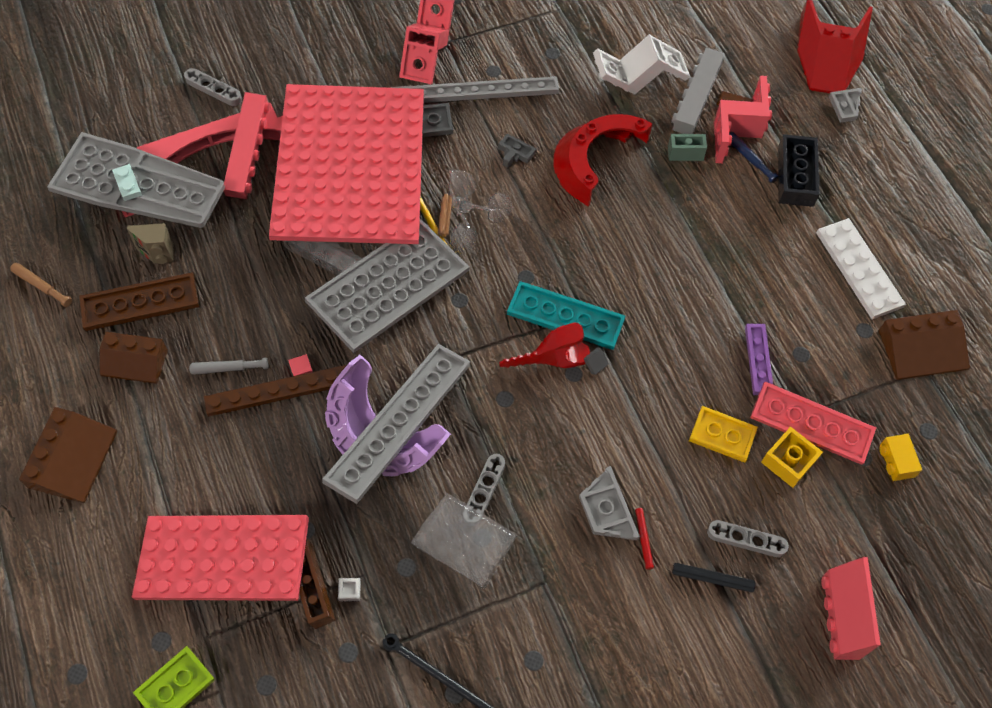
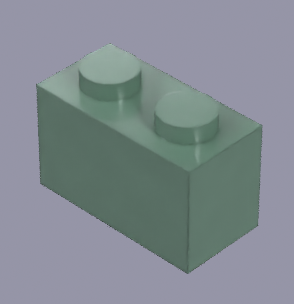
[668,134,707,161]

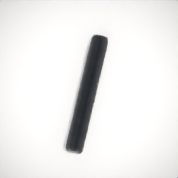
[672,563,756,593]

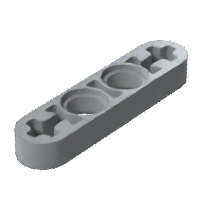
[184,68,242,106]
[463,454,505,527]
[707,520,789,557]

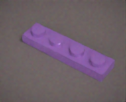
[745,324,773,395]

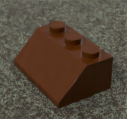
[100,332,168,384]

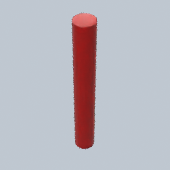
[635,508,654,570]

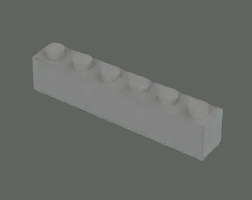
[671,47,725,134]

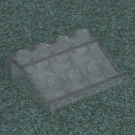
[411,493,517,589]

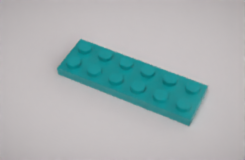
[507,281,626,350]

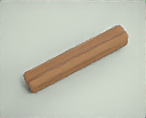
[438,194,453,238]

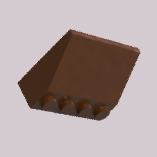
[878,310,970,380]
[19,407,117,503]

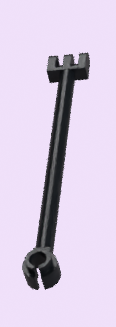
[382,633,494,708]

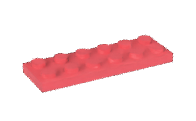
[750,382,876,465]

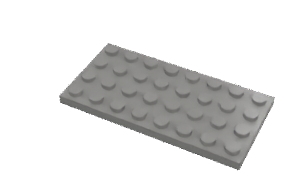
[305,219,470,353]

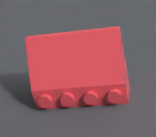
[821,557,881,660]

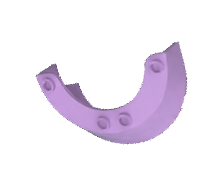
[325,355,451,476]

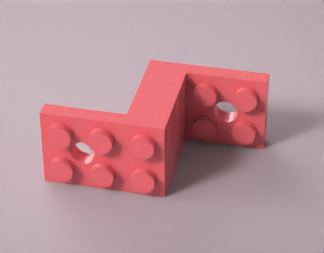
[399,0,454,84]
[714,76,772,163]

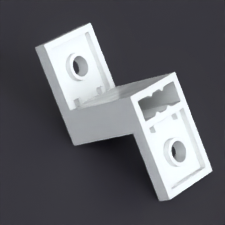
[593,34,690,94]

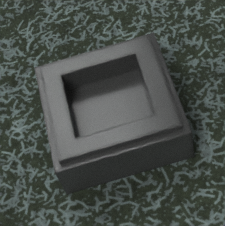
[584,348,609,375]

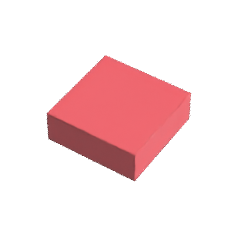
[288,354,313,376]

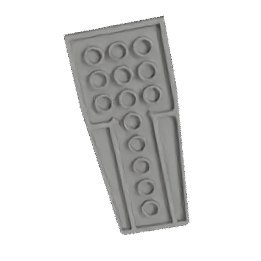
[47,132,225,228]

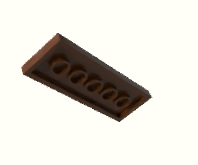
[79,272,199,331]

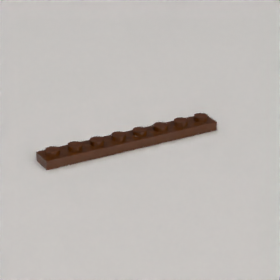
[204,365,347,417]

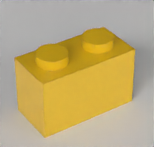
[880,433,922,481]

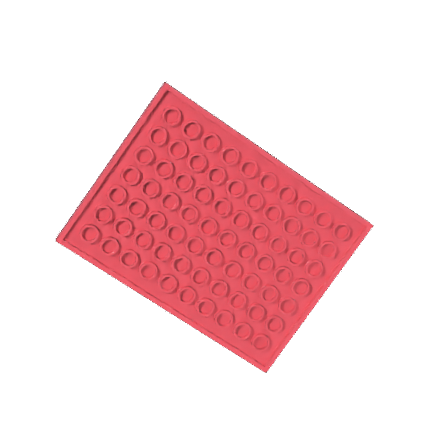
[269,84,424,244]

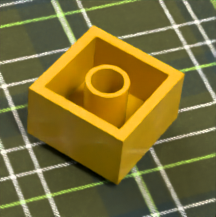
[761,426,823,488]

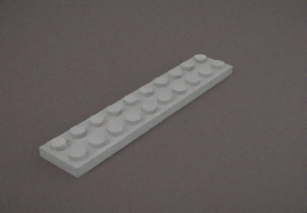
[322,344,471,504]

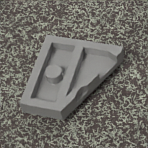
[829,88,862,123]

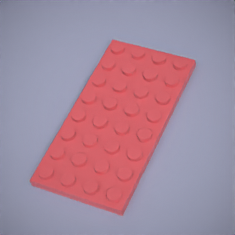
[132,515,309,601]

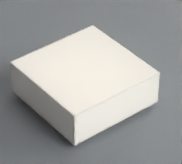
[338,578,361,601]

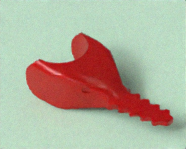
[499,322,590,368]

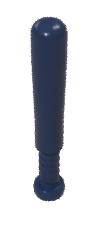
[729,132,779,183]

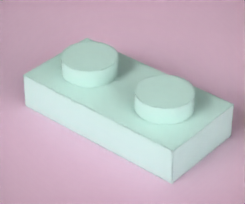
[112,164,142,201]

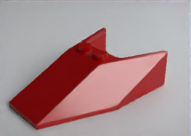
[797,0,873,93]

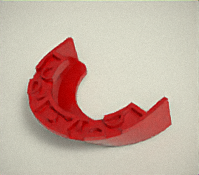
[553,114,652,206]

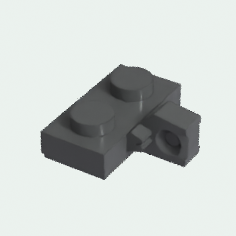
[498,134,537,168]

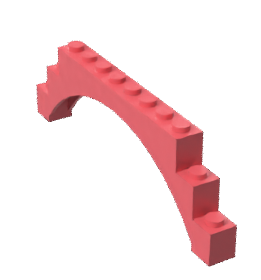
[122,103,283,217]

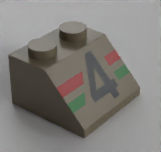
[127,223,174,264]

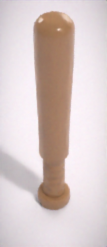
[10,263,72,307]

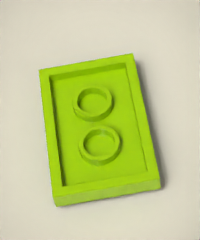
[133,646,216,708]

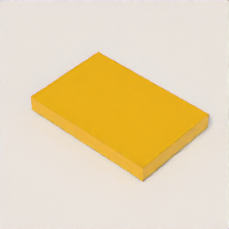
[689,406,758,463]

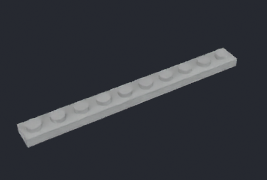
[390,76,559,103]

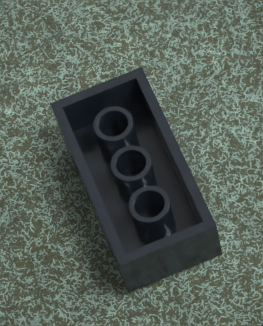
[778,134,820,207]

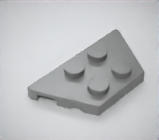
[579,466,640,540]

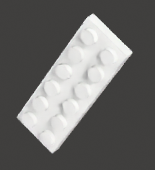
[816,218,906,319]

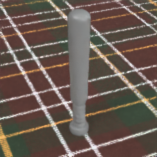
[189,357,268,375]

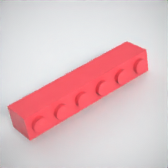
[224,92,270,199]

